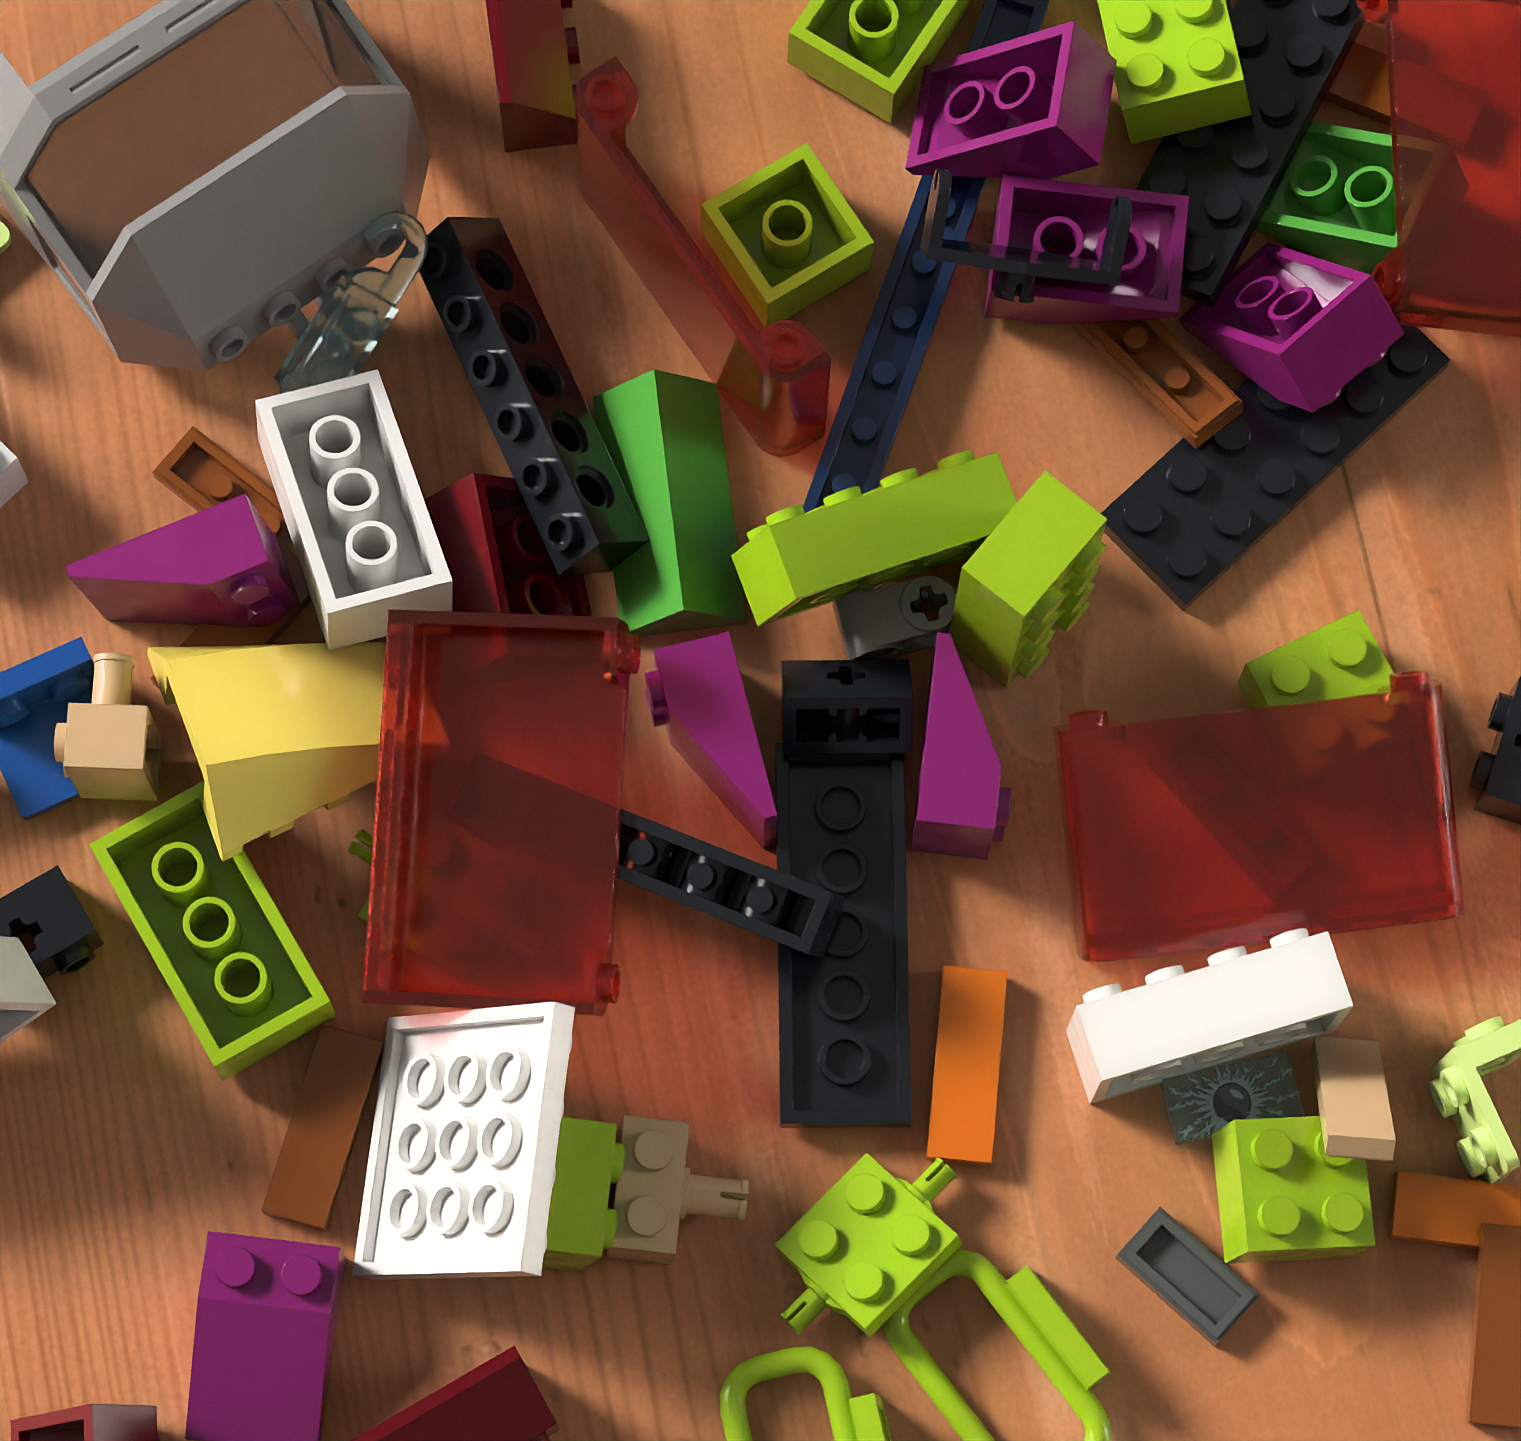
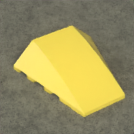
[147,642,451,862]

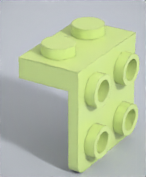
[1429,1016,1521,1185]

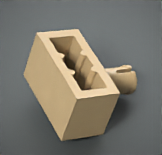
[54,653,163,801]
[606,1115,749,1265]

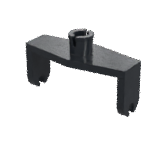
[920,169,1132,303]

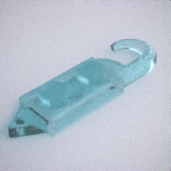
[274,211,428,394]

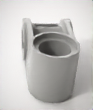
[832,576,956,660]

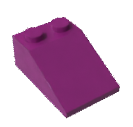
[905,21,1117,179]
[984,174,1189,324]
[1179,242,1404,413]
[65,494,301,628]
[644,631,777,849]
[911,632,1012,860]
[185,1231,347,1441]

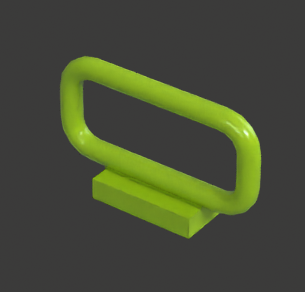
[883,1249,1112,1441]
[720,1346,892,1441]

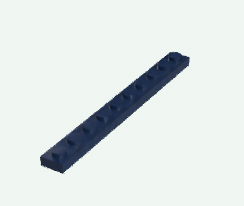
[803,0,1050,513]

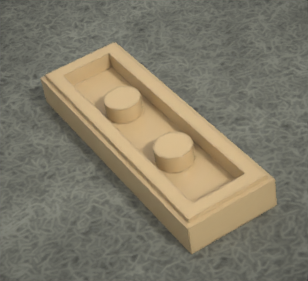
[1311,1036,1396,1161]

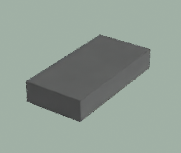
[1115,1207,1259,1346]

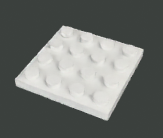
[352,1002,575,1280]

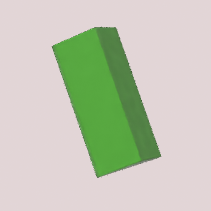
[593,369,747,639]

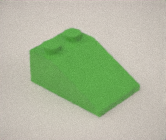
[1255,121,1467,290]

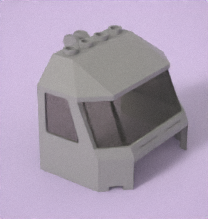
[0,0,430,371]

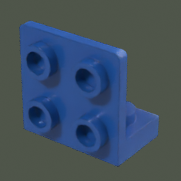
[0,637,95,820]

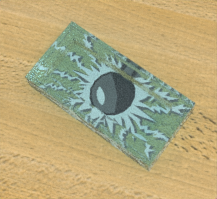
[1160,1051,1304,1146]

